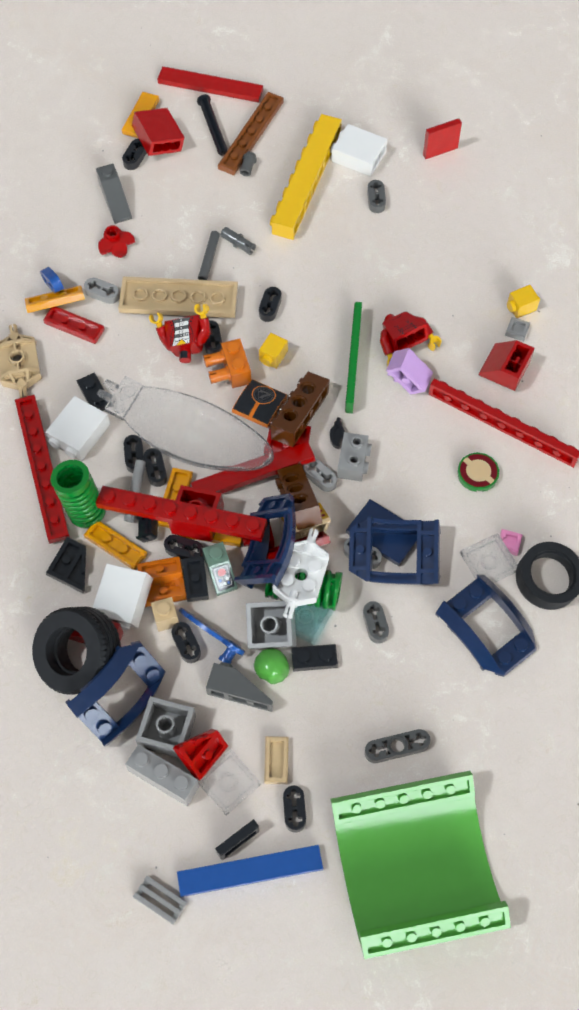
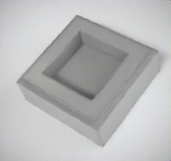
[505,317,530,342]

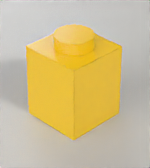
[507,284,540,318]
[259,332,288,369]

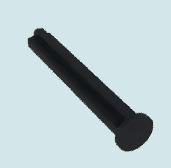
[197,94,227,156]

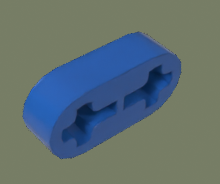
[40,267,64,293]

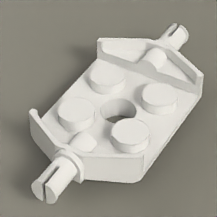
[272,528,329,619]

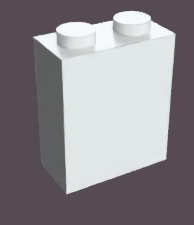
[330,124,387,176]
[45,396,110,460]
[93,564,153,630]

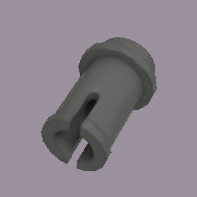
[240,151,257,176]

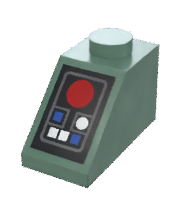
[202,542,238,596]

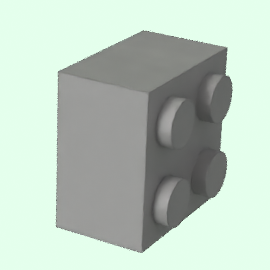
[246,601,297,650]
[136,696,196,758]

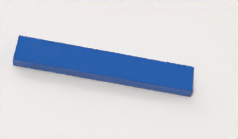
[177,845,323,897]

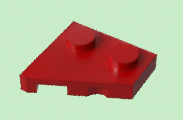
[173,729,228,781]

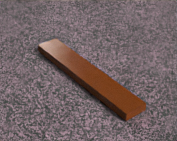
[218,92,284,175]

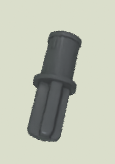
[220,227,256,255]

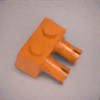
[203,339,251,389]

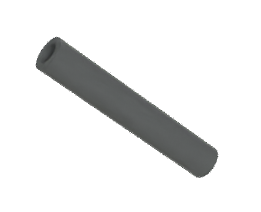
[198,231,220,280]

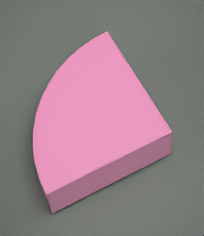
[500,529,523,556]

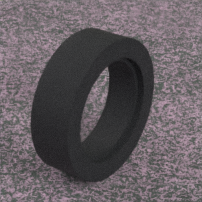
[516,542,579,610]

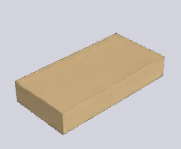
[264,736,289,784]

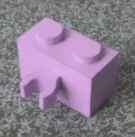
[386,348,433,395]

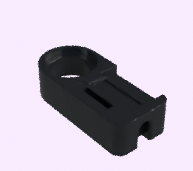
[136,516,158,543]

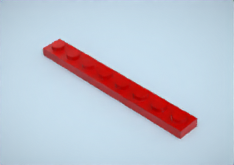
[428,378,579,468]
[15,395,70,544]
[95,485,267,542]

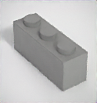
[125,744,199,806]

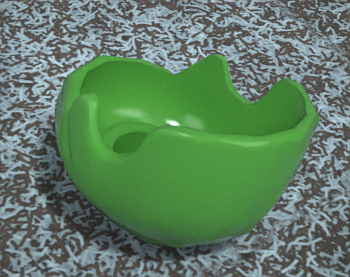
[253,648,290,684]

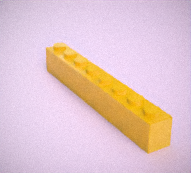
[270,114,342,240]

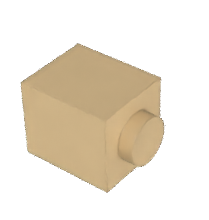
[151,597,179,632]

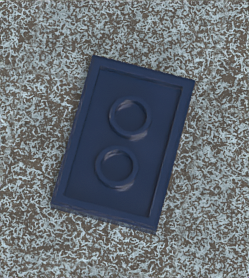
[346,499,417,566]

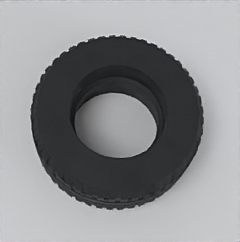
[32,606,121,695]

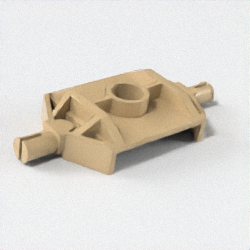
[0,324,42,398]

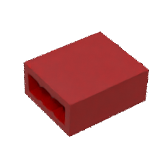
[132,108,185,156]

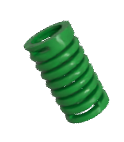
[50,460,106,528]
[265,570,343,611]

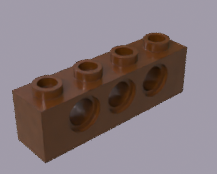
[269,371,330,447]
[275,463,323,530]

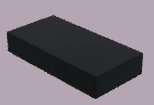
[215,819,259,860]

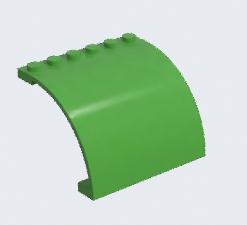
[330,770,511,959]

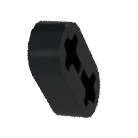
[122,139,147,170]
[259,287,282,322]
[204,320,222,354]
[123,435,144,473]
[143,448,167,487]
[164,535,203,559]
[171,622,201,663]
[283,785,306,833]

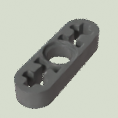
[365,729,430,763]

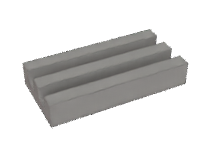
[133,876,187,925]

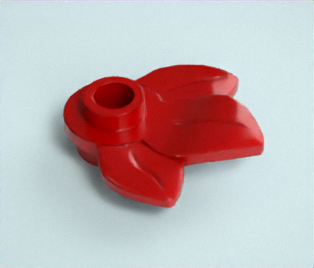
[98,225,135,258]

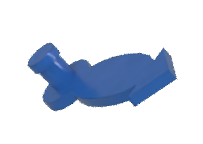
[179,608,246,664]

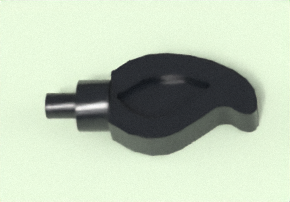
[330,417,345,449]

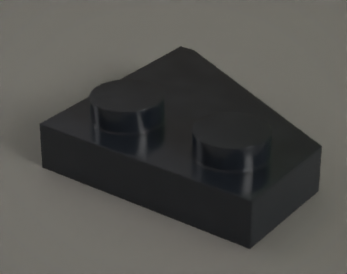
[46,537,86,593]

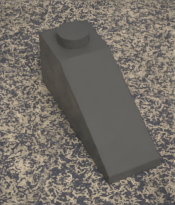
[96,163,132,224]
[206,662,273,712]

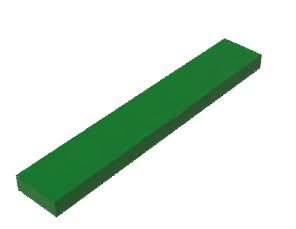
[345,302,362,414]

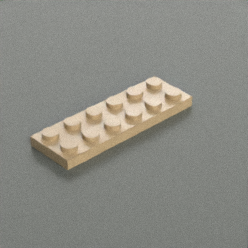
[118,277,238,318]

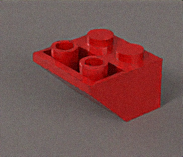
[478,340,535,391]

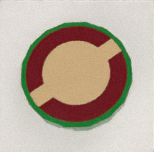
[457,452,500,492]

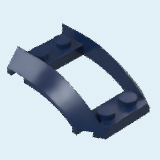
[234,493,296,589]
[349,517,441,585]
[435,575,537,677]
[66,641,166,746]

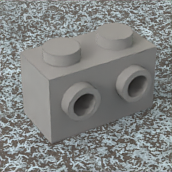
[337,432,372,482]

